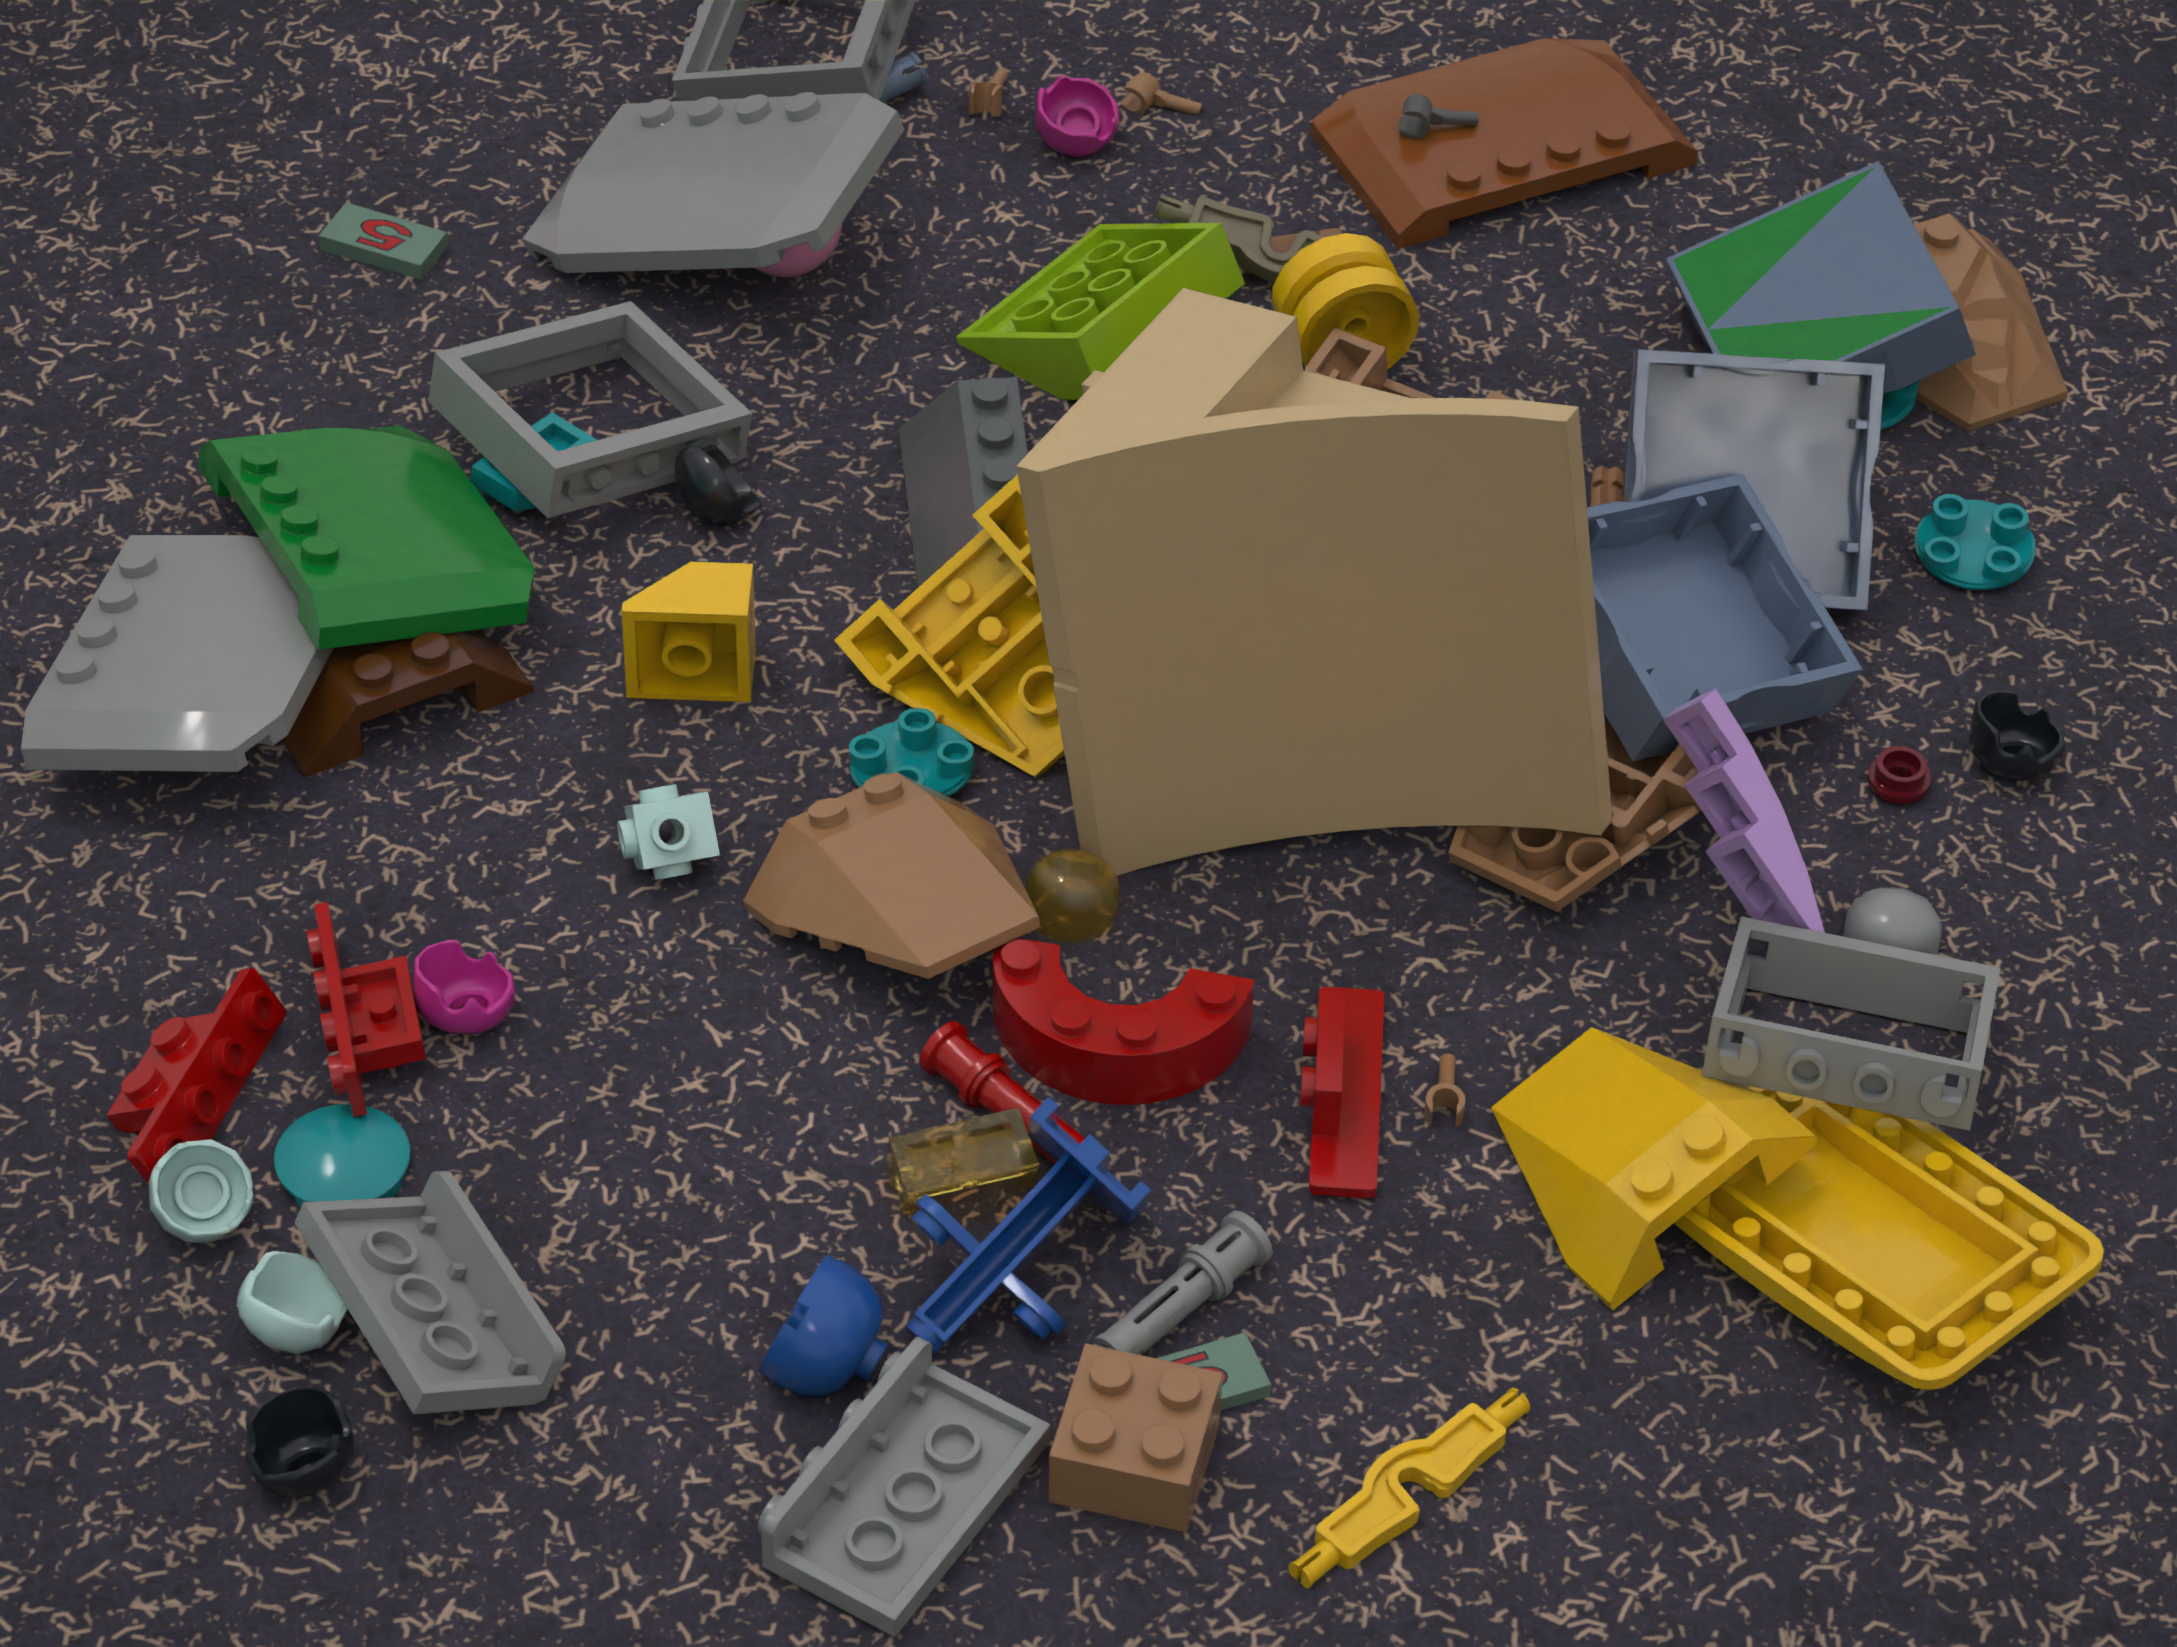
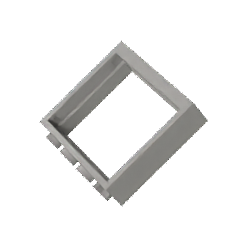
[671,0,916,101]
[428,301,753,518]
[1702,916,2001,1131]

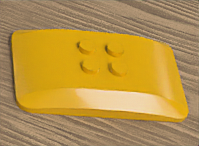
[1674,1086,2104,1390]

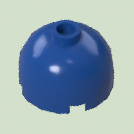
[758,1254,888,1397]

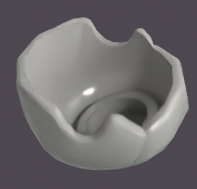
[1843,888,1942,955]

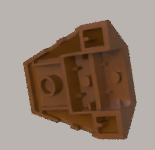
[281,630,534,777]

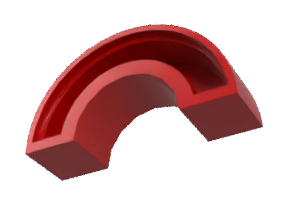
[992,938,1255,1105]

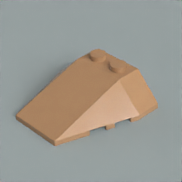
[743,772,1040,979]

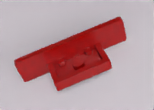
[306,902,426,1117]
[106,968,286,1185]
[1300,987,1384,1199]

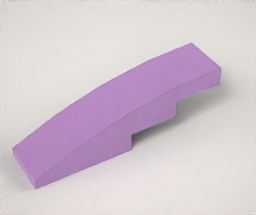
[1663,688,1825,933]

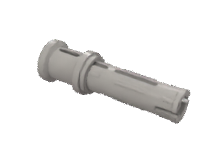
[1093,1210,1273,1355]

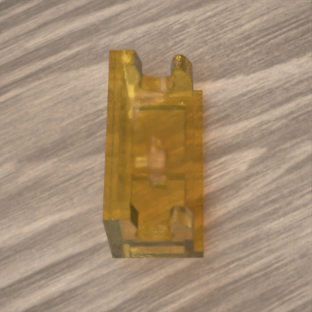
[885,1108,1039,1216]

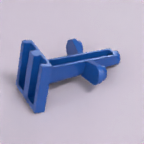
[905,1097,1151,1355]

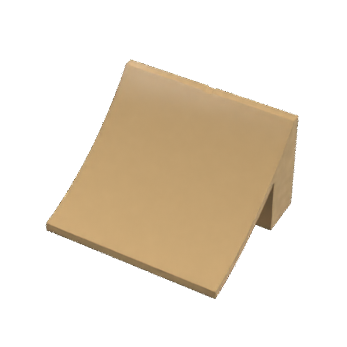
[1016,288,1613,879]

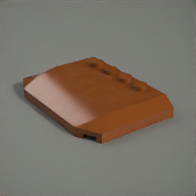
[1310,38,1698,249]

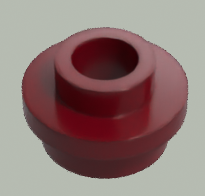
[1867,746,1931,804]

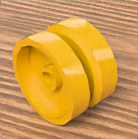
[1272,233,1420,370]

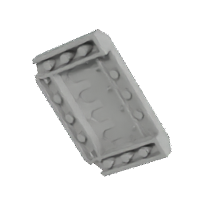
[522,92,904,273]
[21,535,333,772]

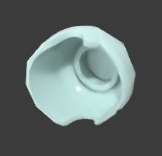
[149,1139,254,1243]
[237,1251,348,1354]

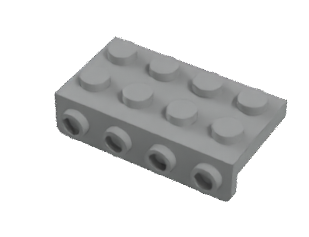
[294,1171,566,1414]
[758,1337,1051,1637]

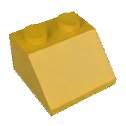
[622,562,756,702]

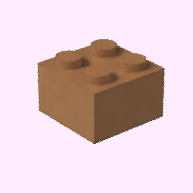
[1049,1343,1223,1532]

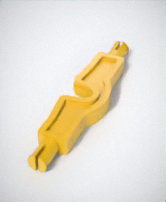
[1288,1388,1530,1589]

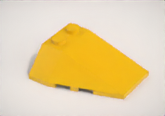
[834,474,1065,778]
[1491,1027,1818,1311]

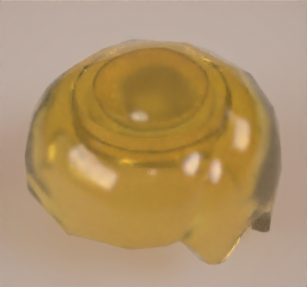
[1024,849,1121,944]

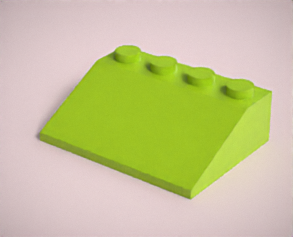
[956,223,1245,400]

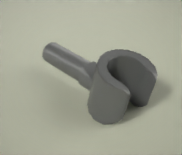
[1399,94,1479,139]

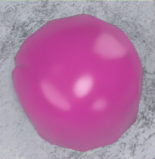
[1035,75,1119,158]
[414,940,515,1034]

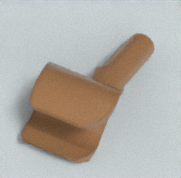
[968,68,1009,117]
[1121,72,1202,116]
[1424,1053,1466,1128]

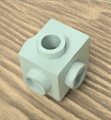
[617,784,720,880]

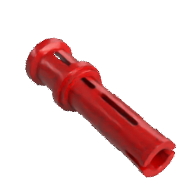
[919,1021,1085,1165]

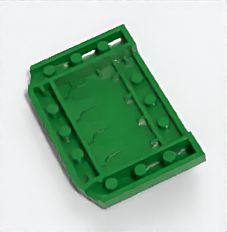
[199,425,535,650]

